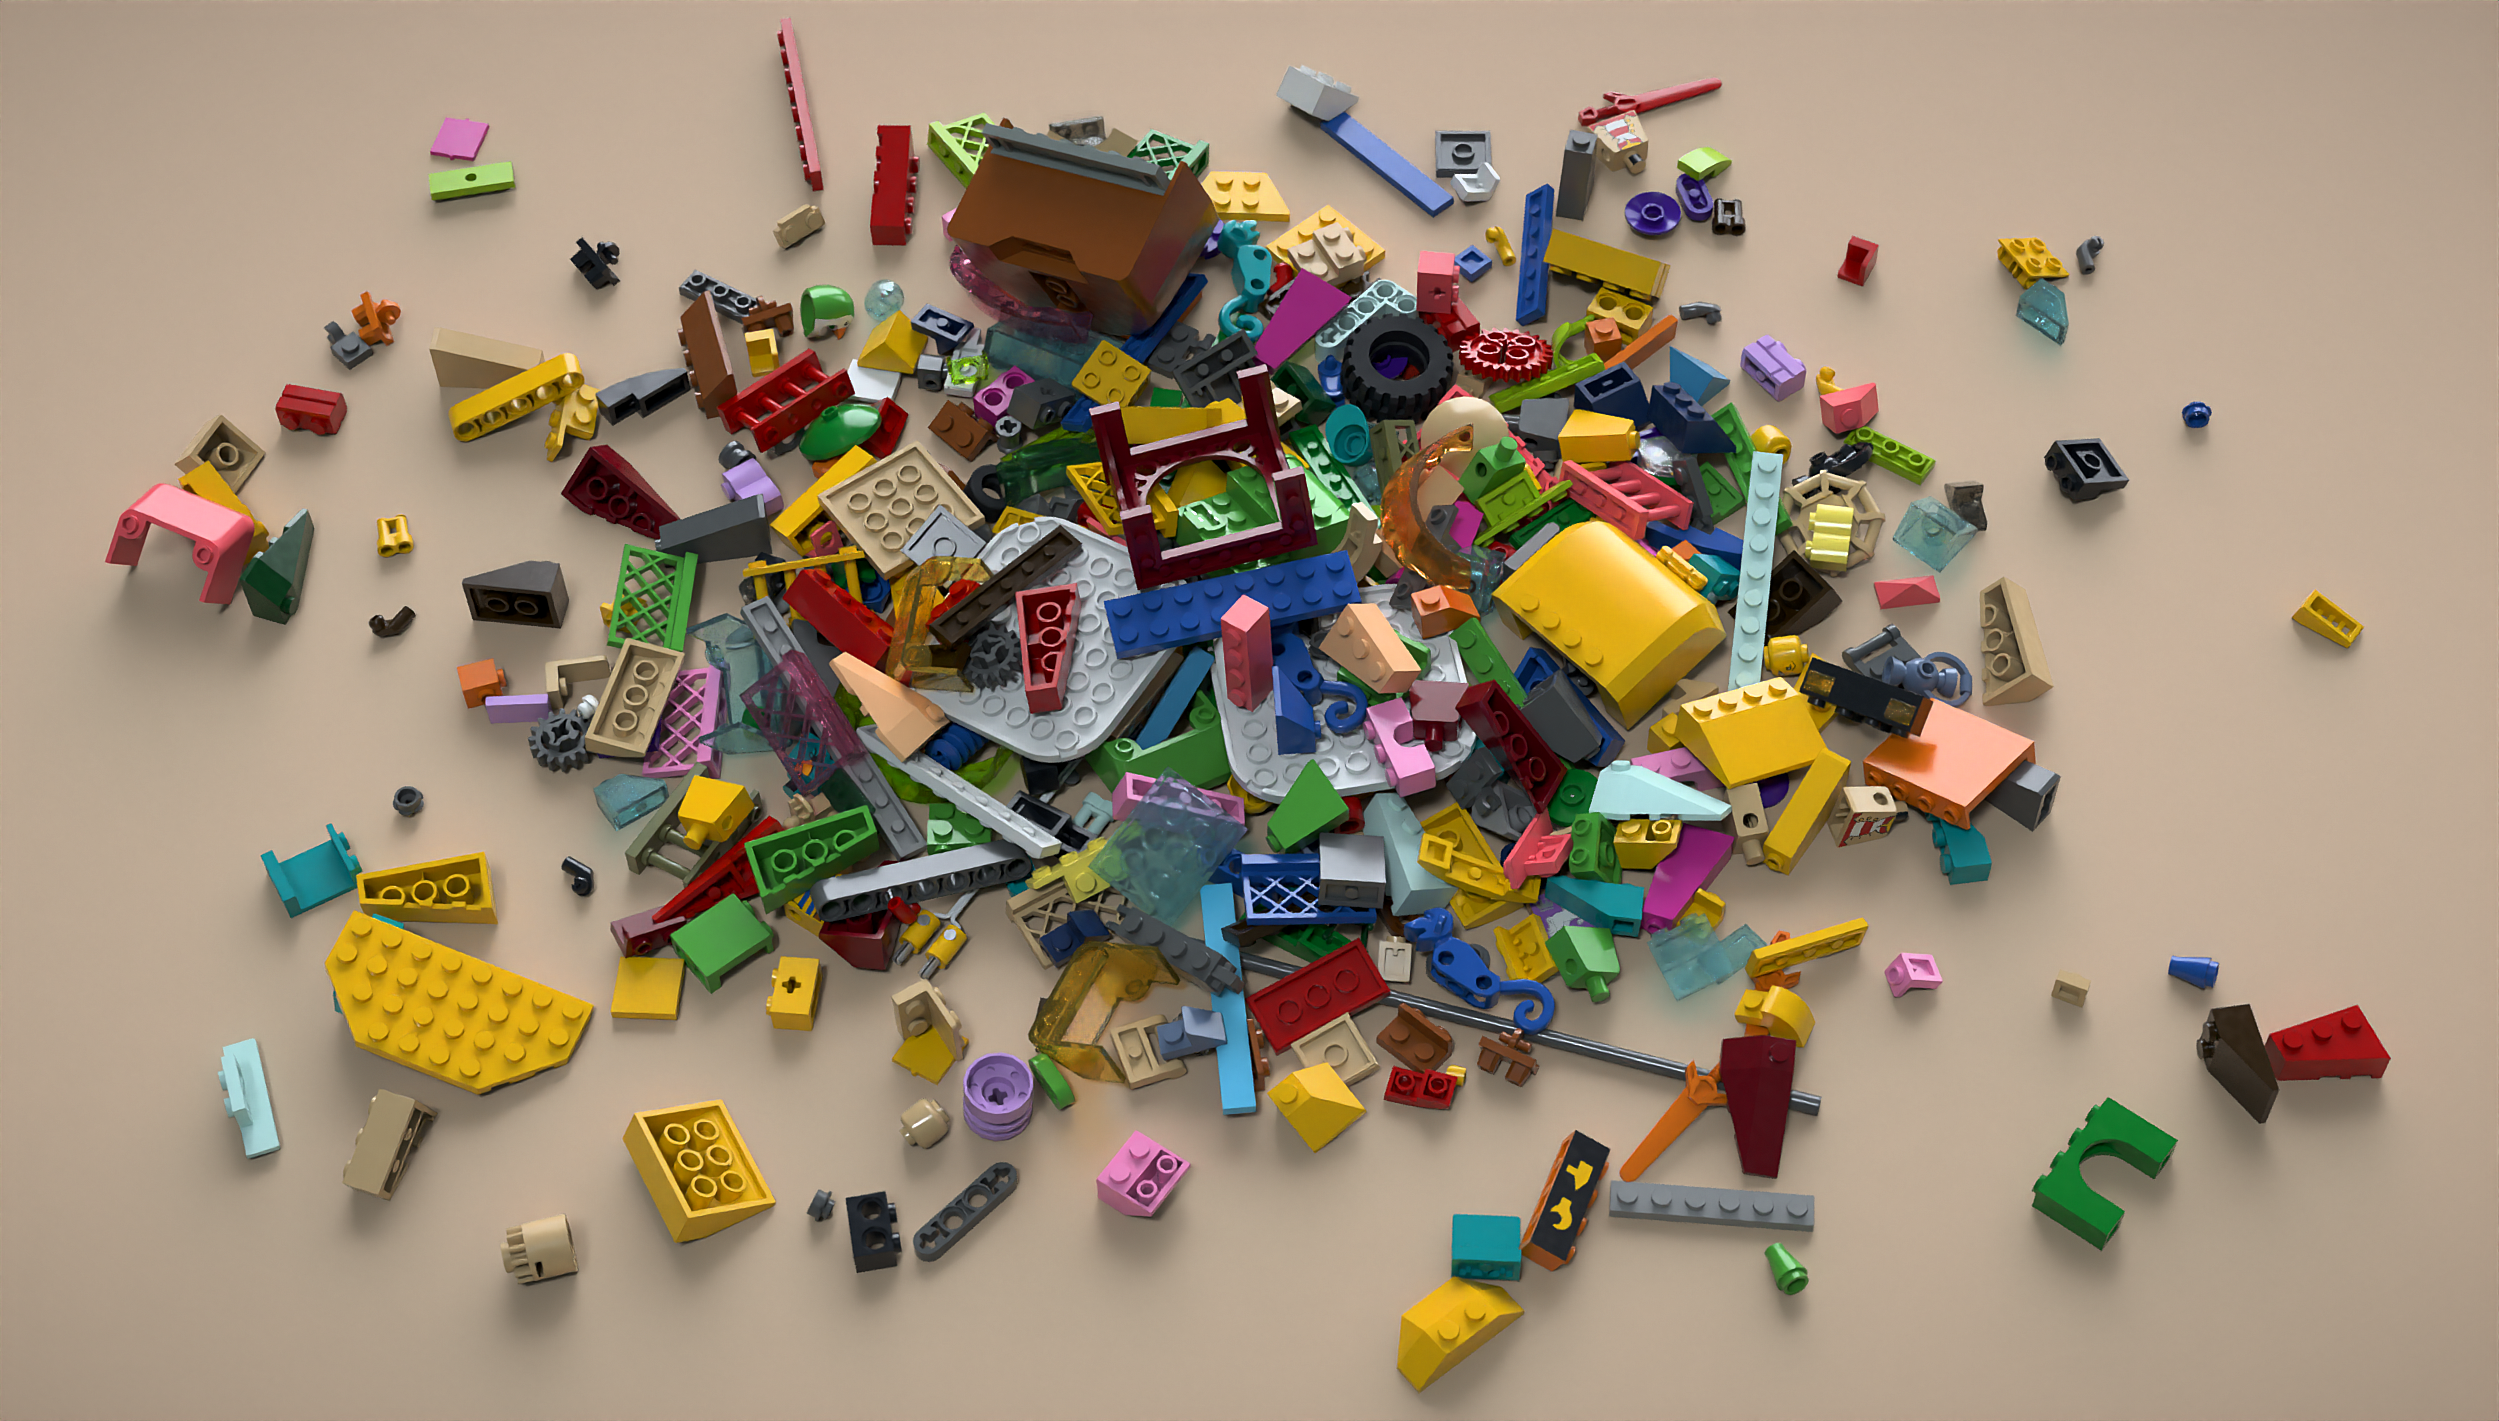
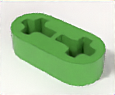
[1028,1052,1075,1110]

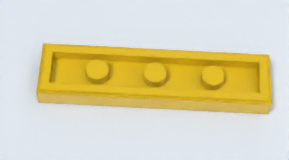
[1745,917,1869,978]

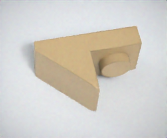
[1662,679,1719,719]

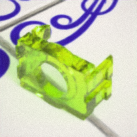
[946,350,989,385]

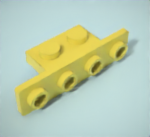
[1025,823,1146,904]

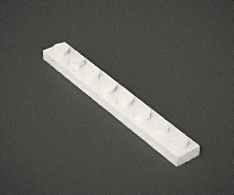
[856,724,1062,859]

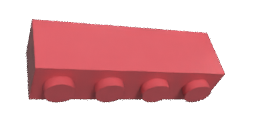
[1221,594,1273,712]

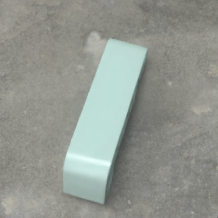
[1315,280,1419,364]

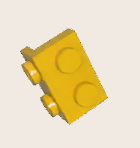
[1493,913,1559,983]

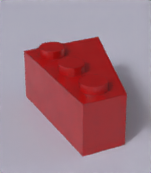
[2265,1004,2391,1081]

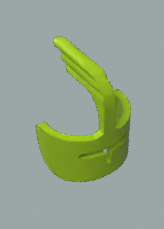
[1551,315,1595,368]

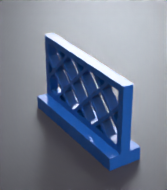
[1239,853,1377,925]

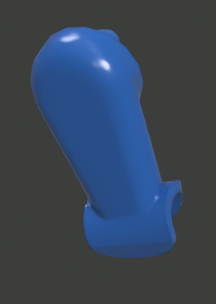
[1318,355,1345,408]

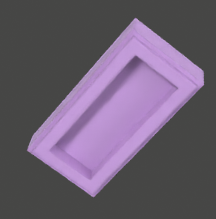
[485,694,553,724]

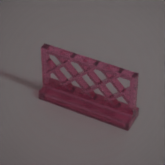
[739,649,868,796]

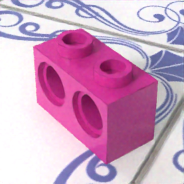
[973,366,1035,432]

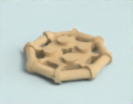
[1777,470,1886,577]

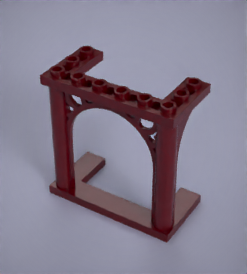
[1089,364,1318,590]

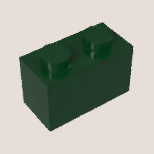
[1270,360,1336,427]

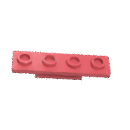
[1503,807,1573,889]

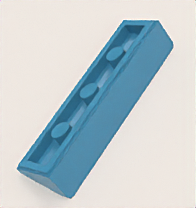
[1135,646,1215,750]

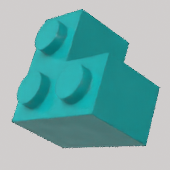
[1688,553,1740,605]

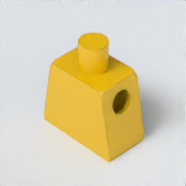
[678,775,755,850]

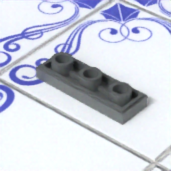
[679,270,757,325]

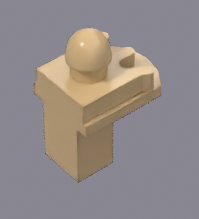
[782,793,834,830]

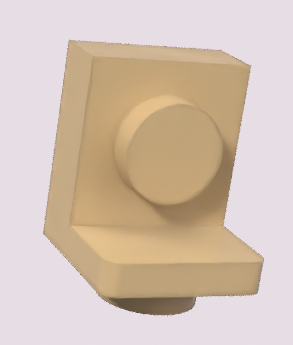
[1378,936,1412,983]

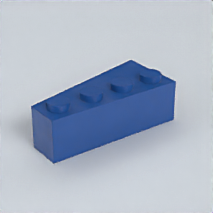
[1514,647,1625,767]

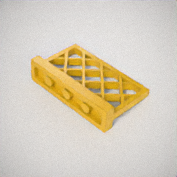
[1066,462,1179,538]

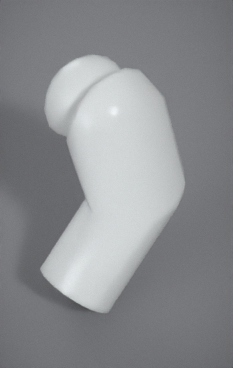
[577,695,599,722]

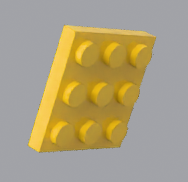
[1266,205,1385,289]

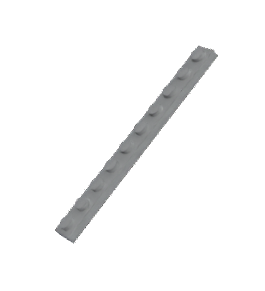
[740,596,927,862]

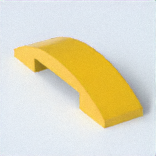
[1417,833,1541,903]

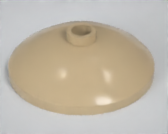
[1420,396,1509,479]

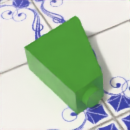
[1265,759,1349,854]

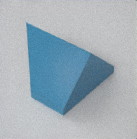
[1670,346,1730,407]

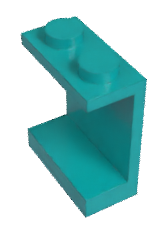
[260,823,363,918]

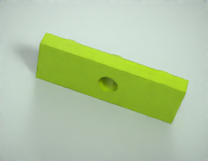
[428,161,515,200]
[1843,426,1936,486]

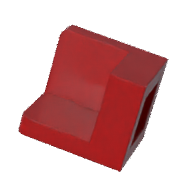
[1837,235,1879,287]

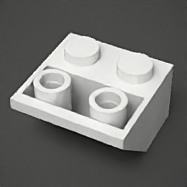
[1276,65,1360,121]

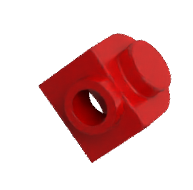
[1333,795,1365,834]

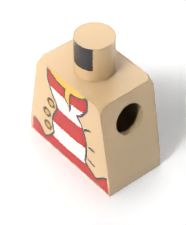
[1587,110,1648,174]
[1827,786,1908,848]

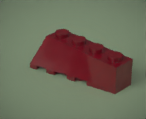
[1455,679,1568,814]

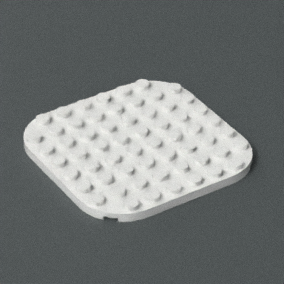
[903,517,1187,763]
[1208,584,1477,804]

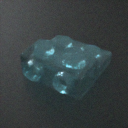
[1647,913,1735,1001]

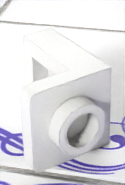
[1450,163,1500,202]

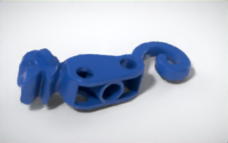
[1270,621,1368,734]
[1403,907,1555,1035]

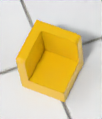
[744,329,780,377]

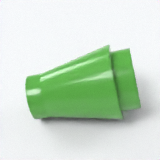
[1765,1243,1809,1295]

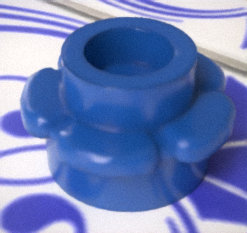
[2182,401,2212,428]

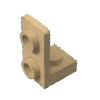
[545,655,611,710]

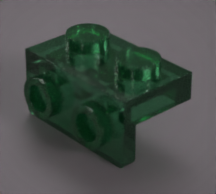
[820,768,880,835]

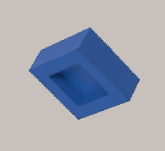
[1455,245,1492,282]

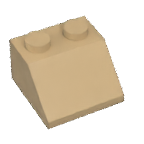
[174,414,266,494]

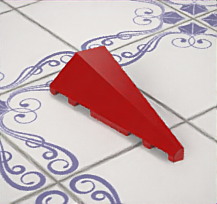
[651,815,785,924]

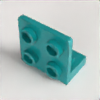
[1451,1214,1521,1281]

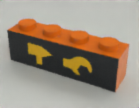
[1518,1130,1610,1272]

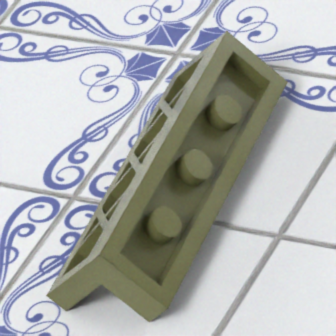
[1369,420,1423,515]

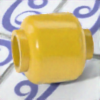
[1751,425,1792,465]

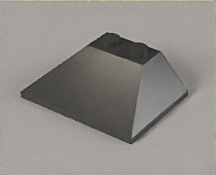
[1171,328,1300,472]

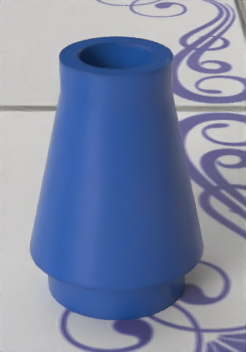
[2168,955,2219,989]

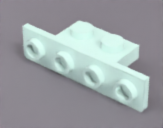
[218,1038,280,1159]

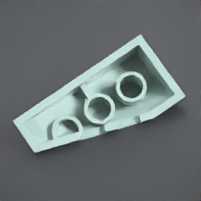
[1589,760,1732,821]

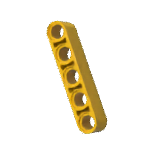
[448,353,585,441]

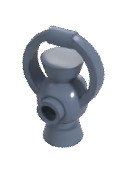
[1882,652,1972,708]

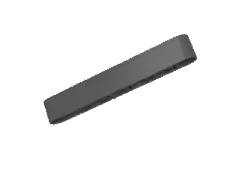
[810,839,1032,922]

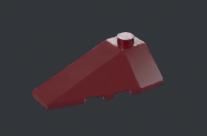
[561,445,680,539]

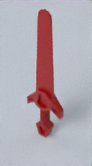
[1578,77,1722,126]

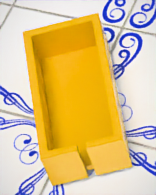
[1543,228,1671,301]

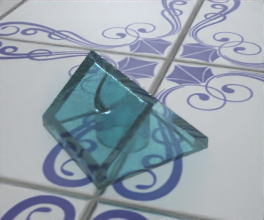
[1893,496,1978,573]

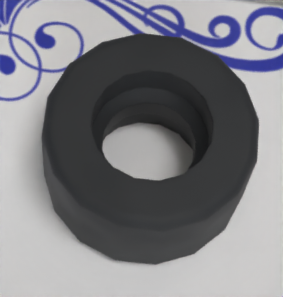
[963,464,1020,523]

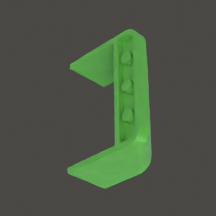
[1085,687,1232,793]

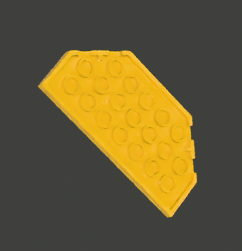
[325,910,594,1095]

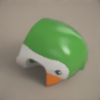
[800,285,855,340]

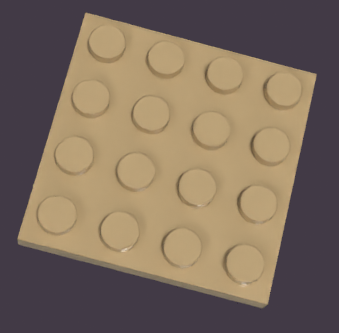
[817,440,985,580]

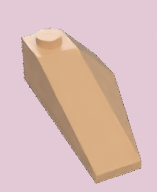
[829,652,950,762]

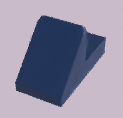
[910,303,974,355]
[1039,910,1111,968]

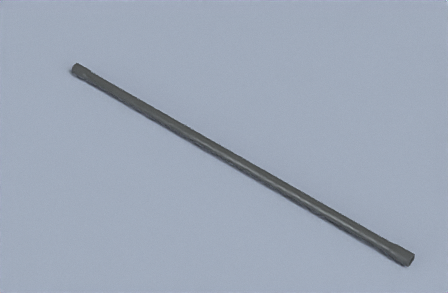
[1190,937,1822,1116]

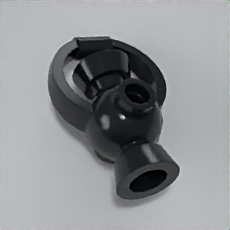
[1792,442,1874,499]

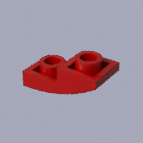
[1384,1066,1458,1109]

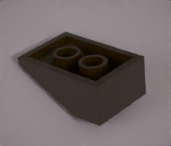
[1728,550,1843,646]
[462,561,569,629]
[2196,1004,2279,1124]

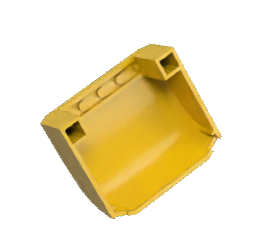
[1491,521,1727,730]

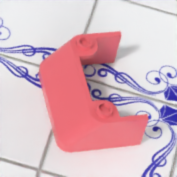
[105,483,255,604]

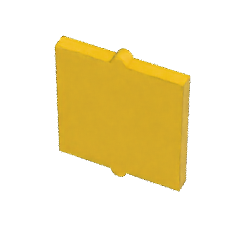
[892,1025,969,1085]

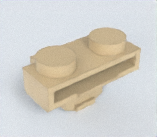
[773,204,826,248]

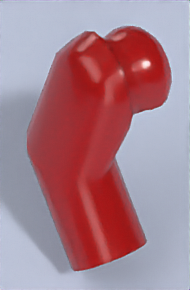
[887,896,921,924]

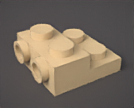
[1287,222,1366,286]

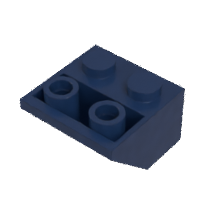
[1573,361,1651,431]

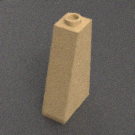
[429,327,545,389]

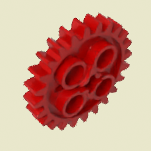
[1459,327,1553,383]

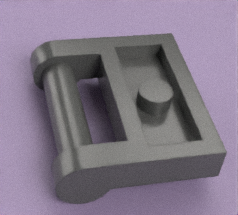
[1842,624,1922,681]

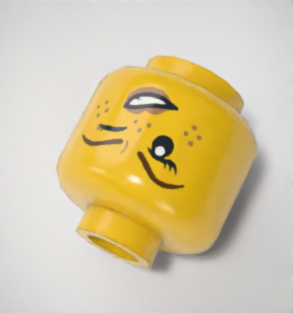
[1763,635,1809,676]

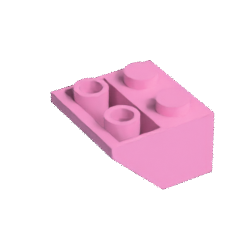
[1096,1130,1191,1216]

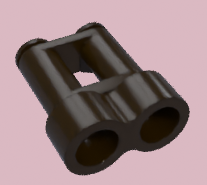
[1712,198,1746,236]

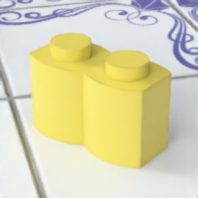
[1805,504,1854,572]

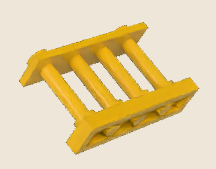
[743,545,874,643]

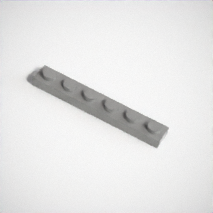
[1609,1180,1814,1232]

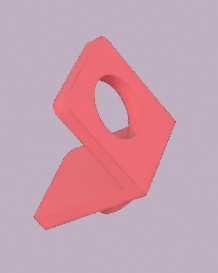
[806,520,844,558]

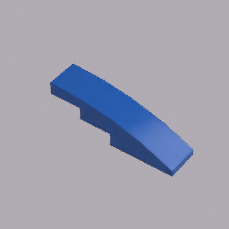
[1645,521,1743,571]

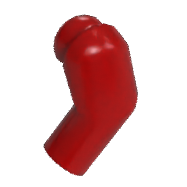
[1266,262,1293,297]

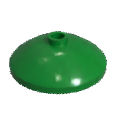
[799,404,882,460]

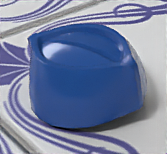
[846,569,891,614]

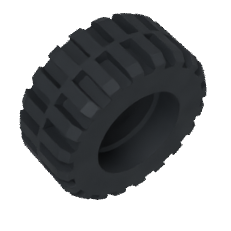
[1340,313,1454,424]

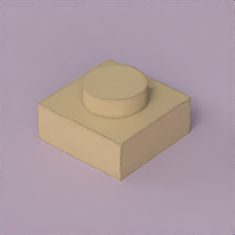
[2051,969,2091,1008]

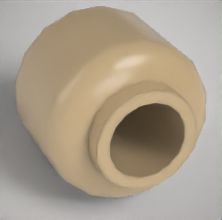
[899,1098,950,1148]

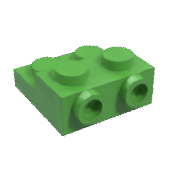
[927,803,993,856]
[1569,812,1622,884]

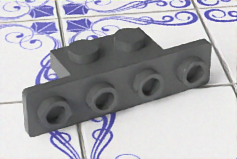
[1389,505,1464,609]

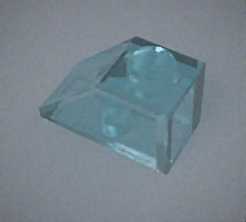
[2015,278,2069,346]
[593,774,669,832]

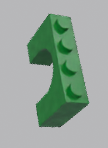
[2032,1097,2178,1251]

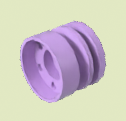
[963,1052,1033,1141]

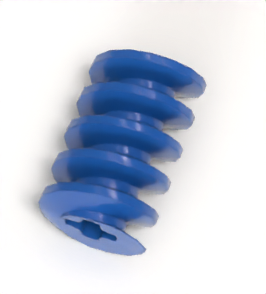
[925,721,990,771]

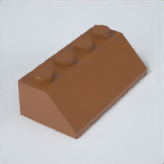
[677,290,738,419]

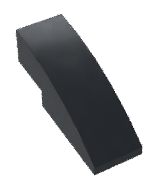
[595,368,691,426]
[1006,790,1099,859]

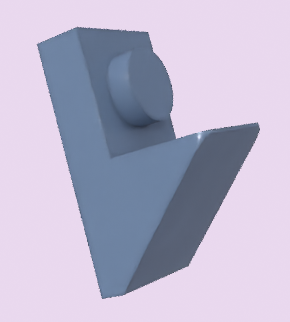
[1157,1006,1227,1061]

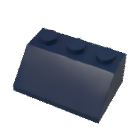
[1647,382,1737,454]

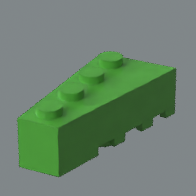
[744,805,880,915]

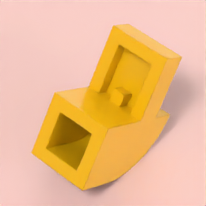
[1734,985,1815,1048]

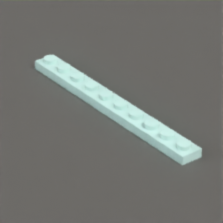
[1727,451,1783,692]

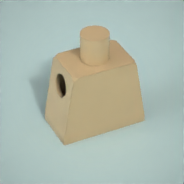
[1721,783,1769,865]

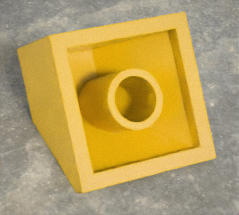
[1267,1062,1367,1153]

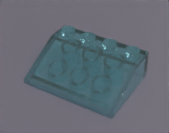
[981,305,1124,399]
[1088,766,1248,927]

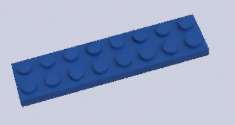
[1104,550,1362,659]

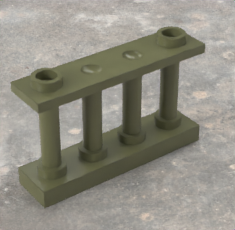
[625,762,763,888]

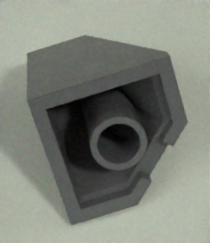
[1516,669,1603,763]

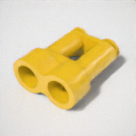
[377,514,414,557]

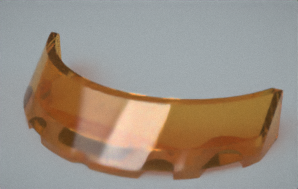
[1380,423,1474,589]

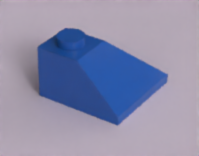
[1272,666,1321,755]

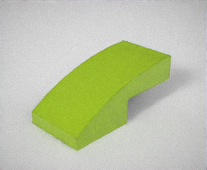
[1677,147,1732,181]

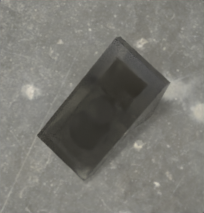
[1944,481,1988,533]

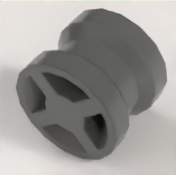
[719,441,756,469]

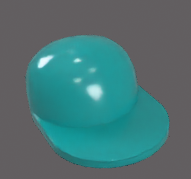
[1325,404,1373,467]

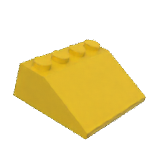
[1674,677,1827,789]
[622,1099,776,1243]

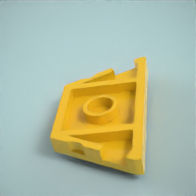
[1201,171,1290,222]

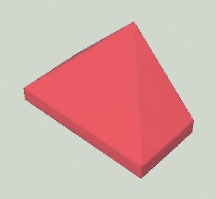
[1874,575,1940,609]

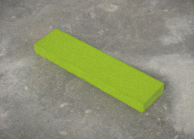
[1489,353,1606,413]

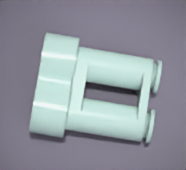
[1072,792,1114,835]

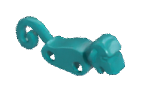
[1217,220,1272,343]

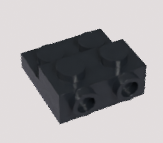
[2044,438,2129,500]

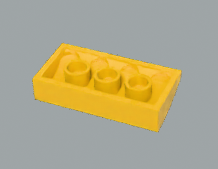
[1420,802,1524,930]

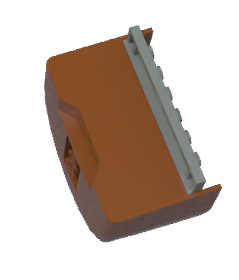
[947,118,1220,336]

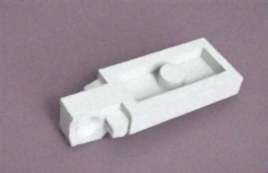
[944,328,986,398]

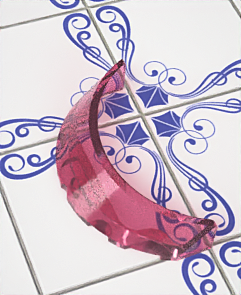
[949,244,1093,344]

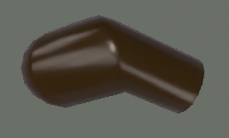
[369,606,416,636]

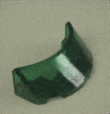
[995,438,1106,507]

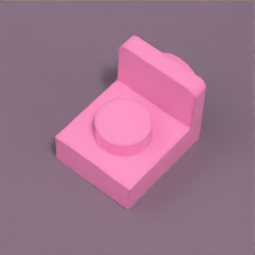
[1885,953,1943,997]

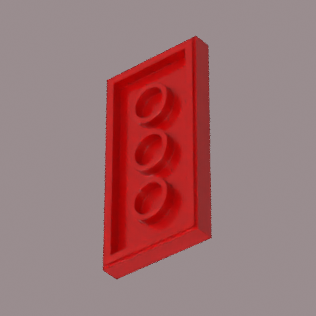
[1245,938,1391,1056]

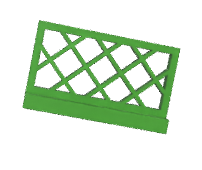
[607,544,698,652]

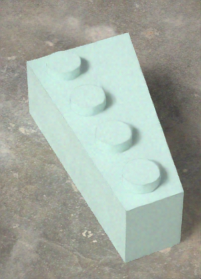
[1362,792,1459,916]

